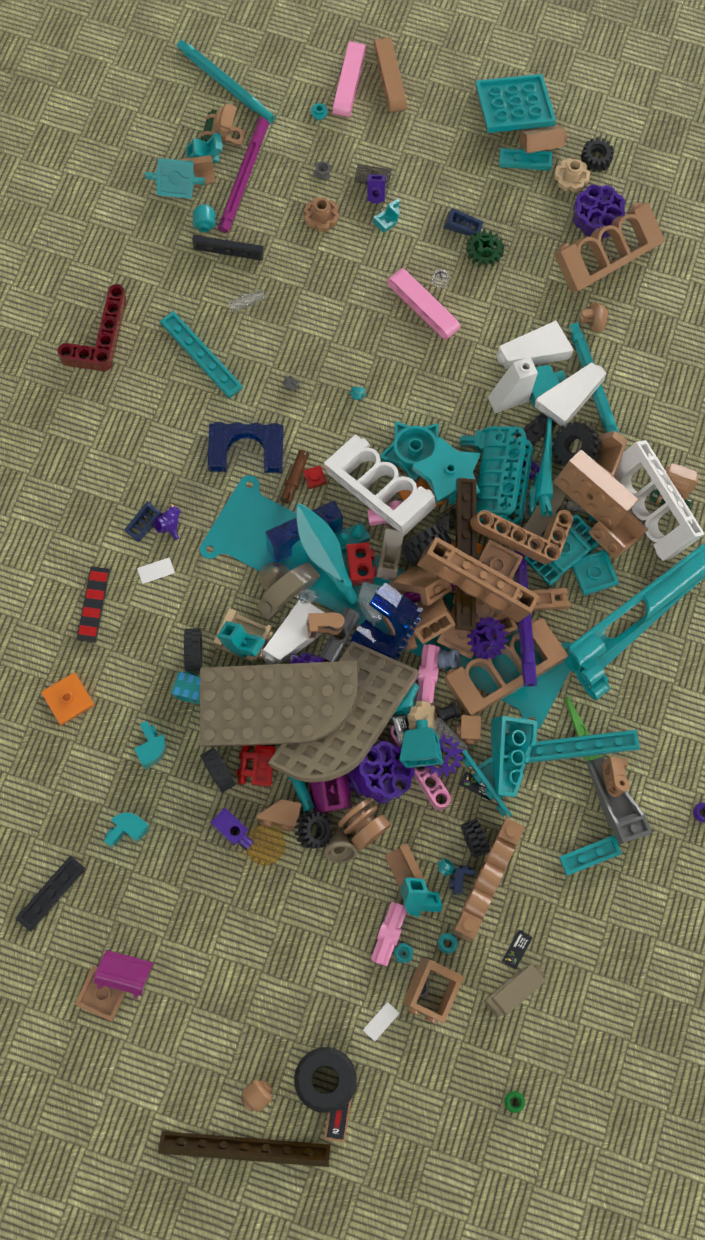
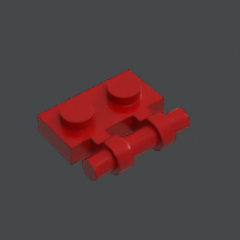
[237,745,275,787]

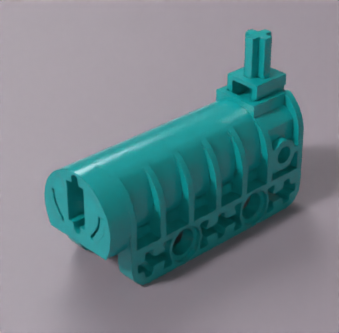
[460,426,533,533]

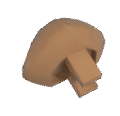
[579,302,609,333]

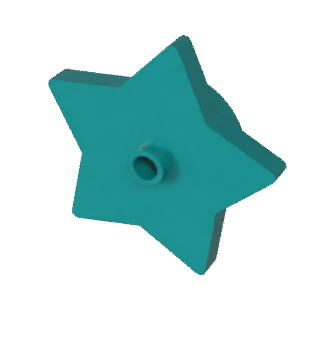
[380,421,439,483]
[412,437,480,503]

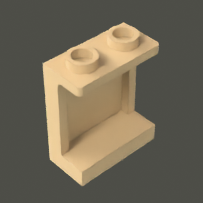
[214,608,274,665]

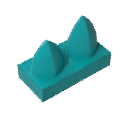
[335,522,370,552]

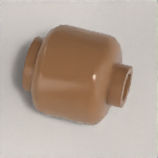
[241,1079,273,1112]

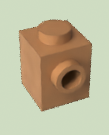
[493,613,518,638]
[456,715,481,746]

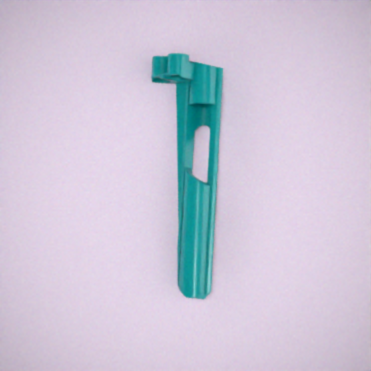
[566,544,705,700]

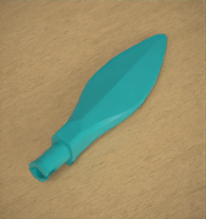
[535,417,553,517]
[295,503,359,604]

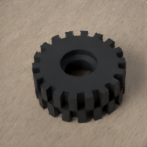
[552,422,602,467]
[402,524,452,567]

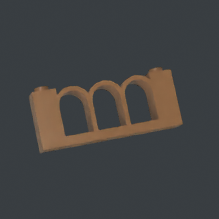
[553,201,665,292]
[417,537,540,622]
[444,618,568,716]
[451,818,525,943]

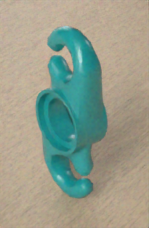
[529,472,539,516]

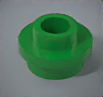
[504,1091,525,1113]

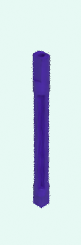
[514,550,537,687]

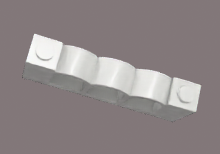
[324,434,436,536]
[614,440,705,561]

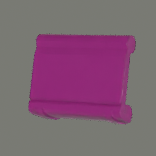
[93,950,154,999]

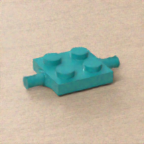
[145,158,205,199]

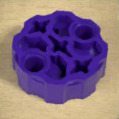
[573,184,626,238]
[353,741,415,803]

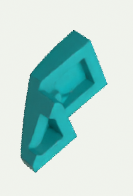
[372,199,400,233]

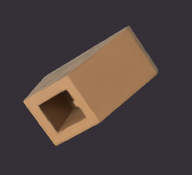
[257,799,302,832]

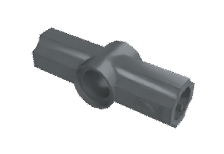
[319,608,360,662]

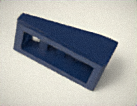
[443,208,483,236]
[124,501,163,542]

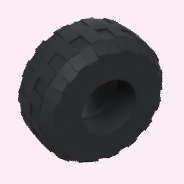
[294,1047,357,1113]

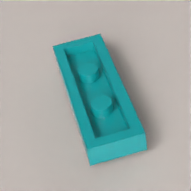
[499,148,552,171]
[559,835,622,876]

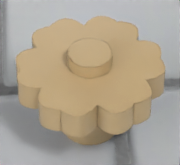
[554,158,590,193]
[406,701,437,732]

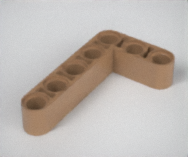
[470,510,573,564]

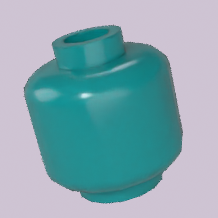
[192,204,215,233]

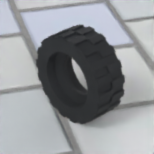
[184,628,203,671]
[200,747,236,793]

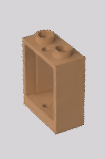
[402,958,464,1024]

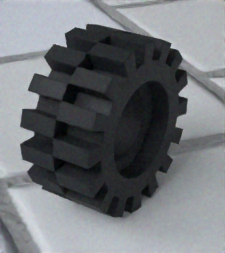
[581,138,614,172]
[294,812,333,849]
[461,819,490,858]

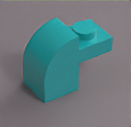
[186,133,223,164]
[217,621,265,658]
[134,721,166,769]
[104,813,151,849]
[401,878,443,917]

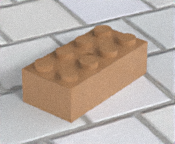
[553,450,639,531]

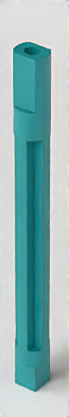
[176,39,276,124]
[569,322,620,434]

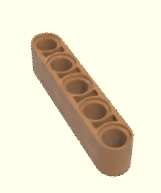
[374,37,407,113]

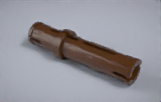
[280,450,309,504]

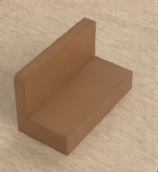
[180,155,216,186]
[385,843,425,890]

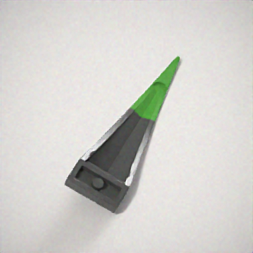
[565,697,652,845]

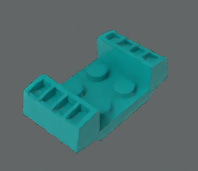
[524,513,600,587]

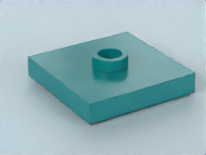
[571,550,619,597]

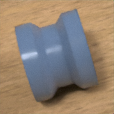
[438,649,460,669]

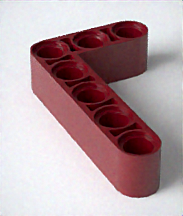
[57,284,126,371]

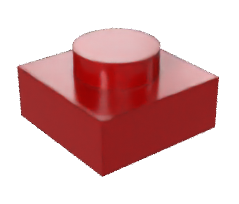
[303,465,327,490]

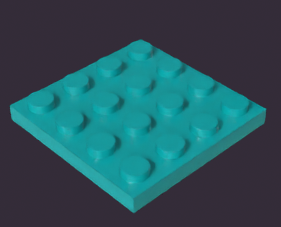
[475,74,556,133]

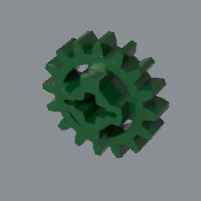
[466,229,505,268]

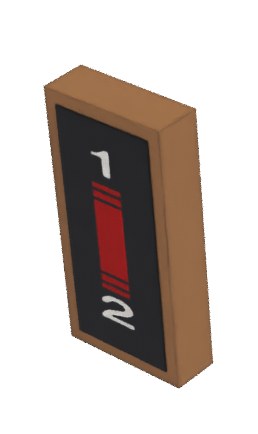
[324,1099,352,1142]

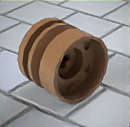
[338,798,391,851]

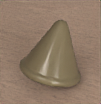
[259,562,290,590]
[324,828,358,863]

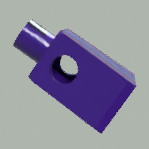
[210,808,254,851]

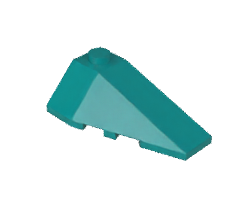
[491,716,537,797]

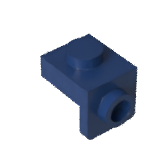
[449,865,476,895]

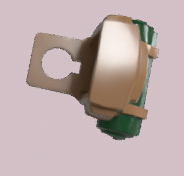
[200,103,245,146]
[649,463,698,509]

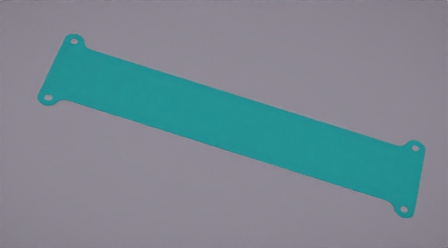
[200,475,572,730]

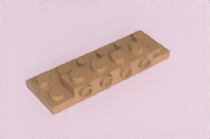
[436,539,523,659]

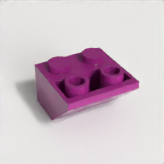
[310,773,352,813]

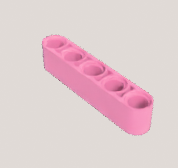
[333,41,366,117]
[387,268,461,340]
[390,725,451,810]

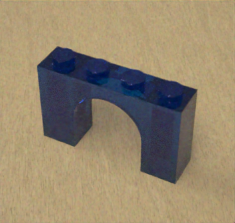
[207,422,284,473]
[265,500,343,562]
[350,582,423,661]

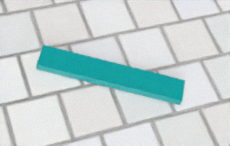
[160,311,243,399]
[528,729,640,763]

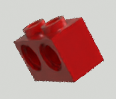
[346,542,377,586]

